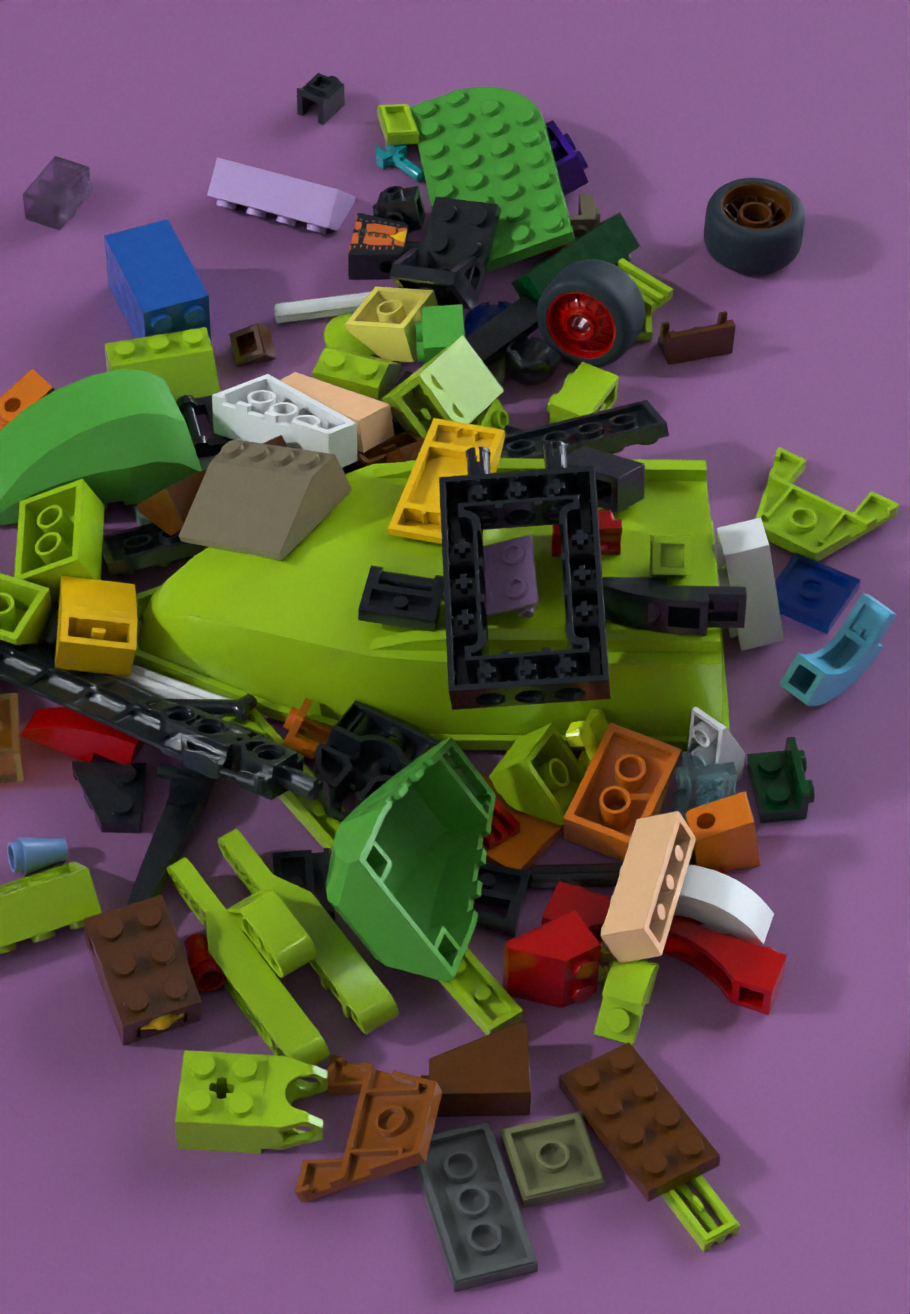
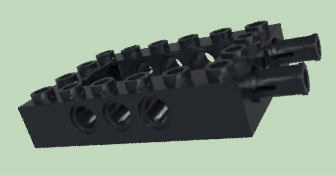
[439,441,611,710]

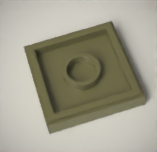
[500,1111,605,1208]

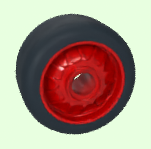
[537,259,645,367]

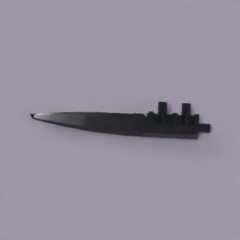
[127,719,223,905]

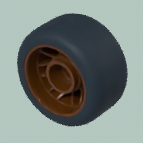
[704,178,805,275]

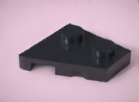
[72,761,147,833]

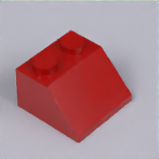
[503,910,601,1008]

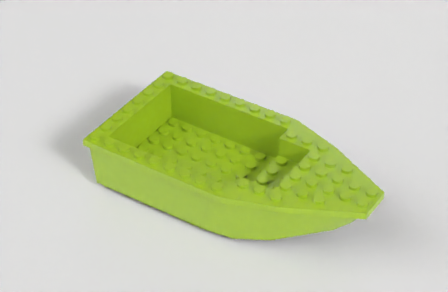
[133,458,730,751]

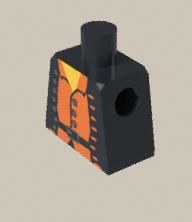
[348,213,424,280]

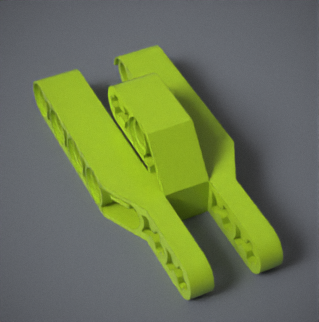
[167,829,399,1066]

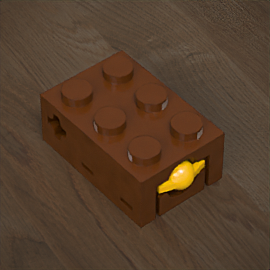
[84,895,202,1045]

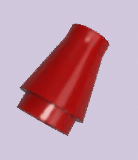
[184,933,226,992]

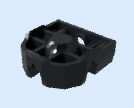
[312,700,442,822]

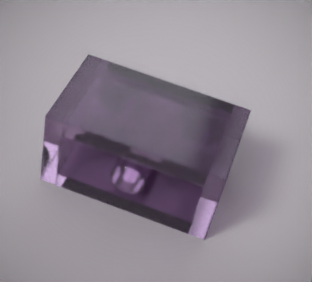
[23,156,93,230]

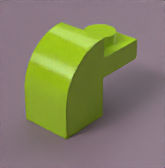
[594,958,660,1045]

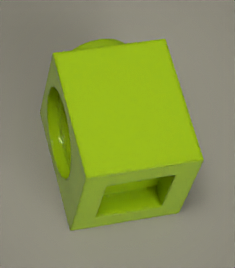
[649,534,692,575]

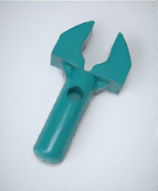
[376,141,425,182]

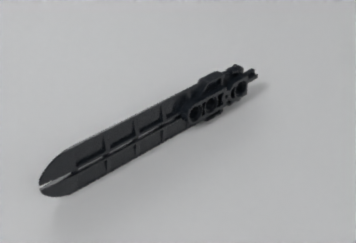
[0,640,323,801]

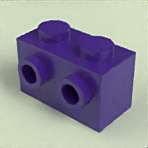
[546,120,589,196]

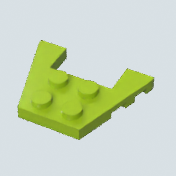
[756,447,899,564]

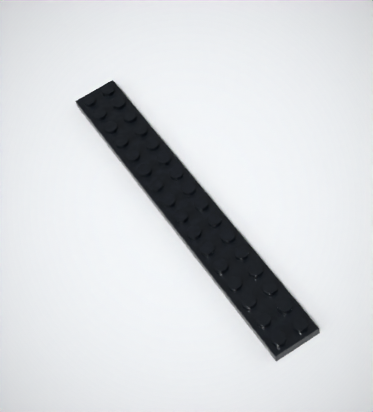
[102,400,669,577]

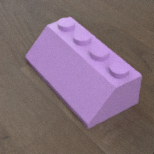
[207,157,356,234]

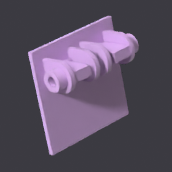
[484,534,539,618]

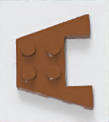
[295,1055,443,1202]

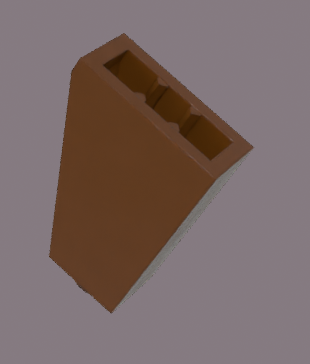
[421,1022,531,1117]

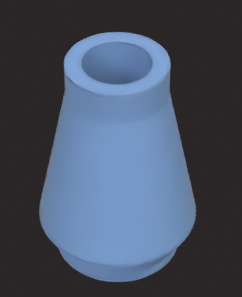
[7,837,68,876]

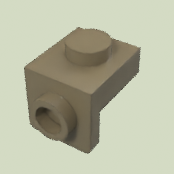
[569,193,600,239]

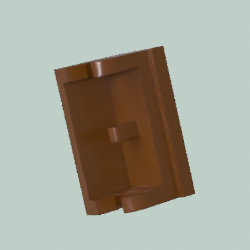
[658,311,736,365]

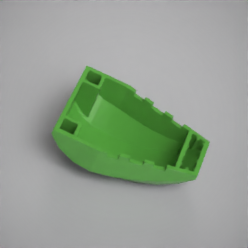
[0,369,202,525]
[326,737,496,982]

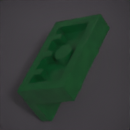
[746,737,815,823]

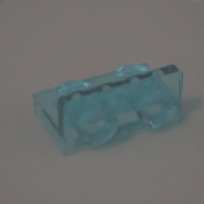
[672,751,737,823]

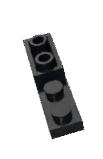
[602,577,747,636]

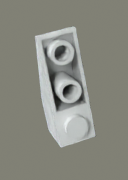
[684,706,745,802]

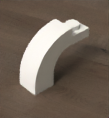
[674,865,774,945]

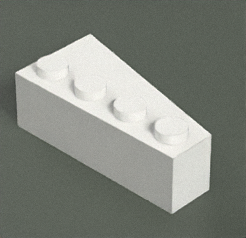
[212,374,358,468]
[713,517,784,651]

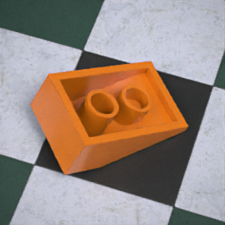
[563,722,682,862]

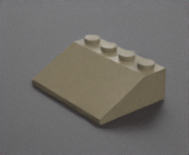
[179,439,352,560]

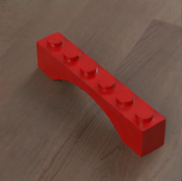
[541,881,787,1015]

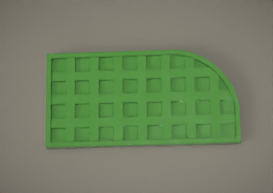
[410,87,576,273]

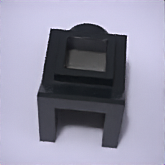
[297,73,345,125]

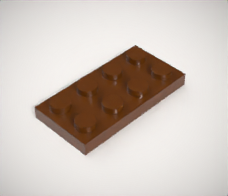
[559,1042,720,1202]

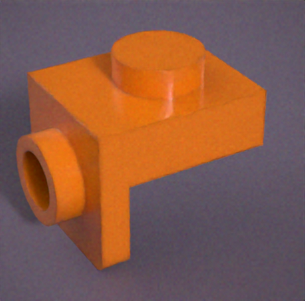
[283,698,332,759]

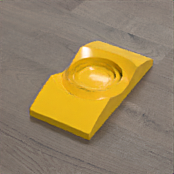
[388,418,505,544]

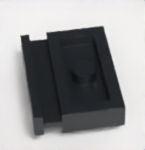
[272,848,335,921]

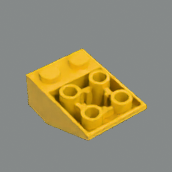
[55,575,138,677]

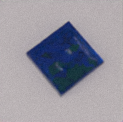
[775,552,861,634]

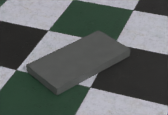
[414,1121,538,1292]

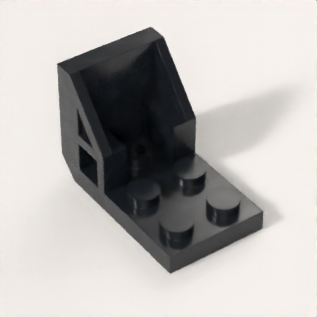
[390,197,501,310]

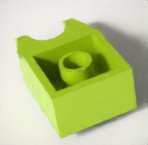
[175,1050,328,1154]

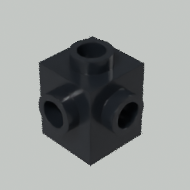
[373,186,426,234]

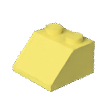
[345,286,438,363]

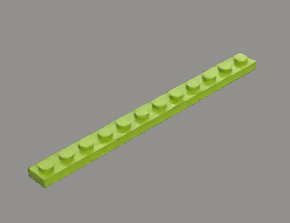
[222,708,523,1035]

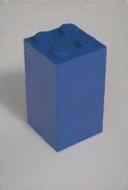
[104,219,212,345]

